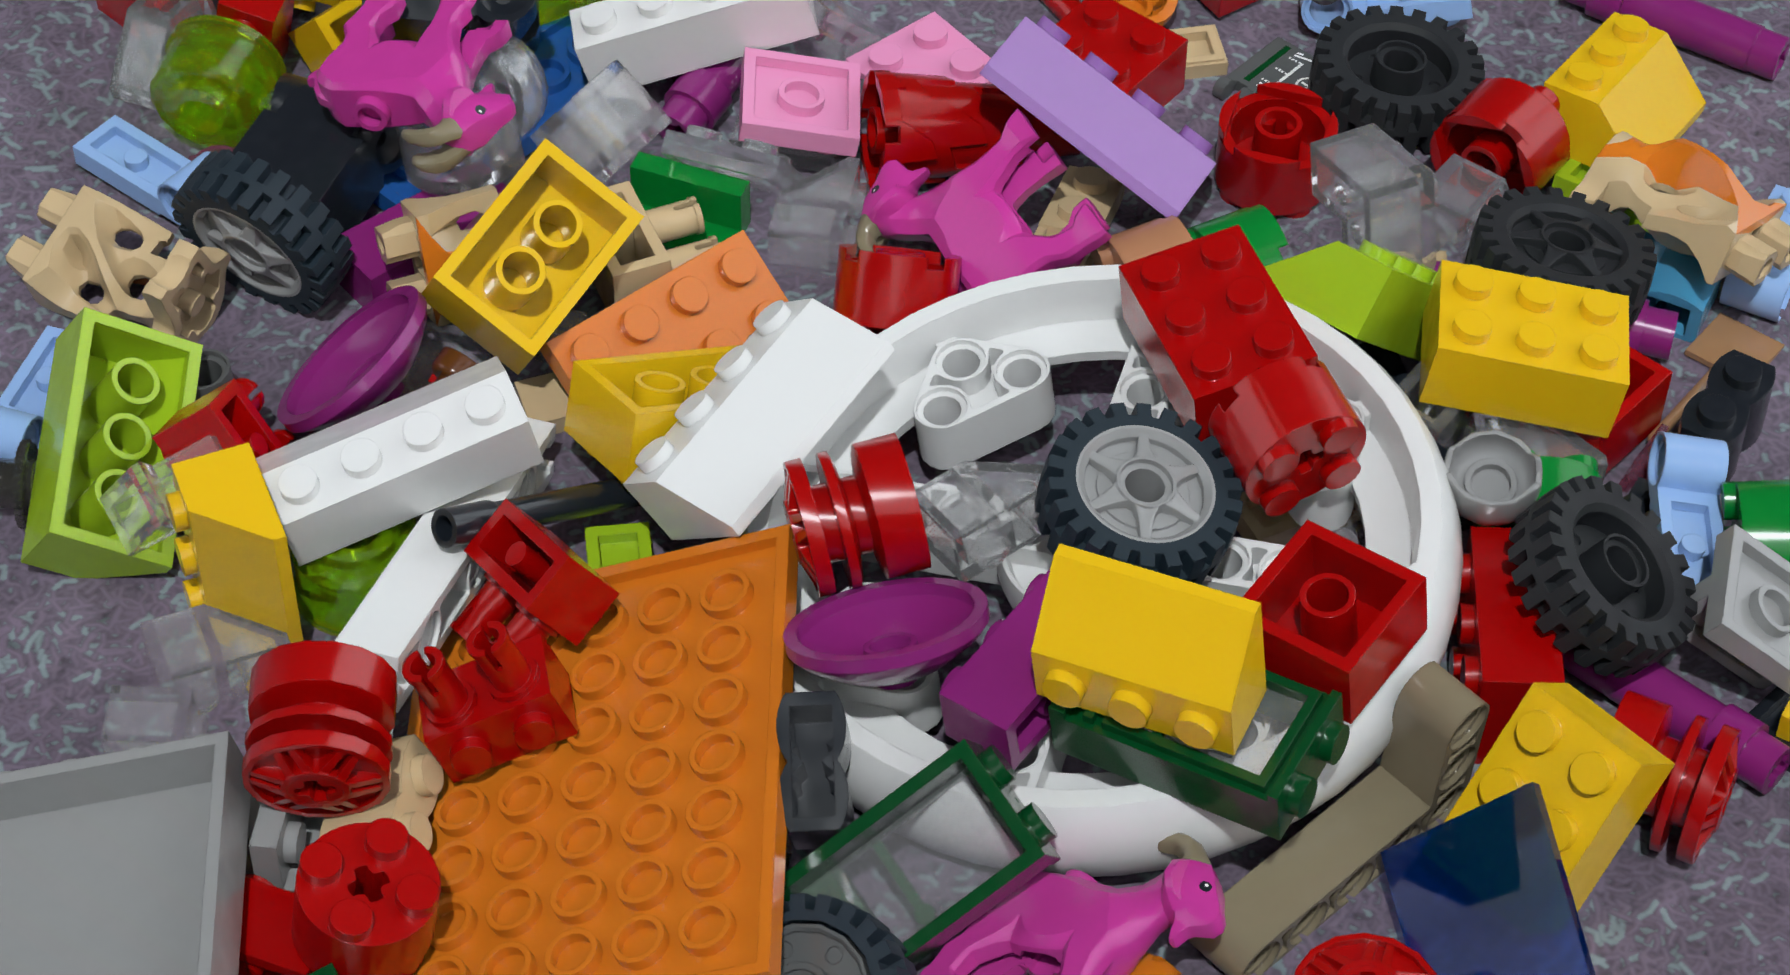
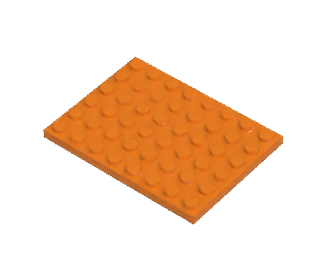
[407,524,798,975]

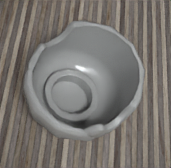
[1444,430,1542,526]

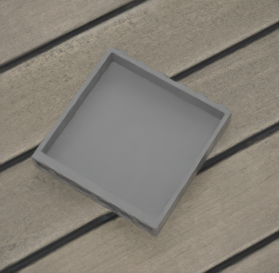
[0,731,251,975]

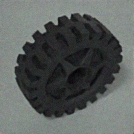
[1308,5,1485,154]
[1465,186,1657,325]
[1508,475,1698,678]

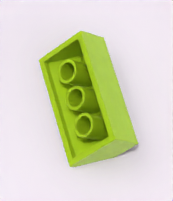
[1264,239,1437,362]
[20,307,203,579]

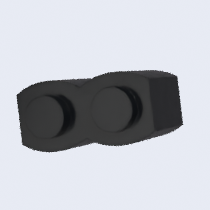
[1677,349,1776,482]
[776,690,854,850]

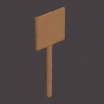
[1647,312,1785,445]

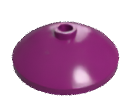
[277,285,427,433]
[783,577,990,690]

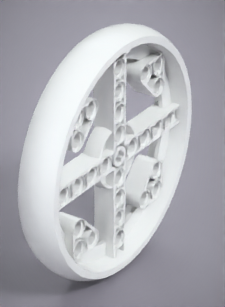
[741,264,1463,877]

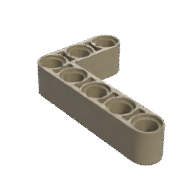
[1189,661,1490,975]

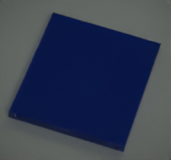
[1380,782,1596,975]

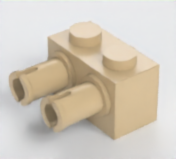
[593,181,720,308]

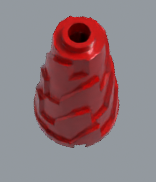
[859,70,1080,189]

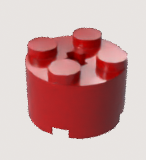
[1430,77,1570,210]
[1214,82,1338,219]
[833,244,962,334]
[1208,357,1367,516]
[291,818,441,975]

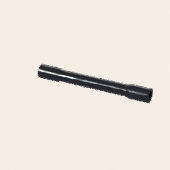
[431,478,641,548]

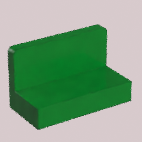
[630,151,751,250]

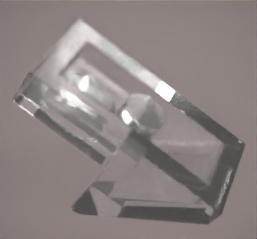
[792,0,887,61]
[99,435,223,557]

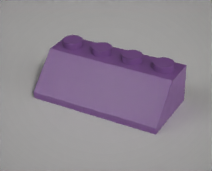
[979,15,1217,217]

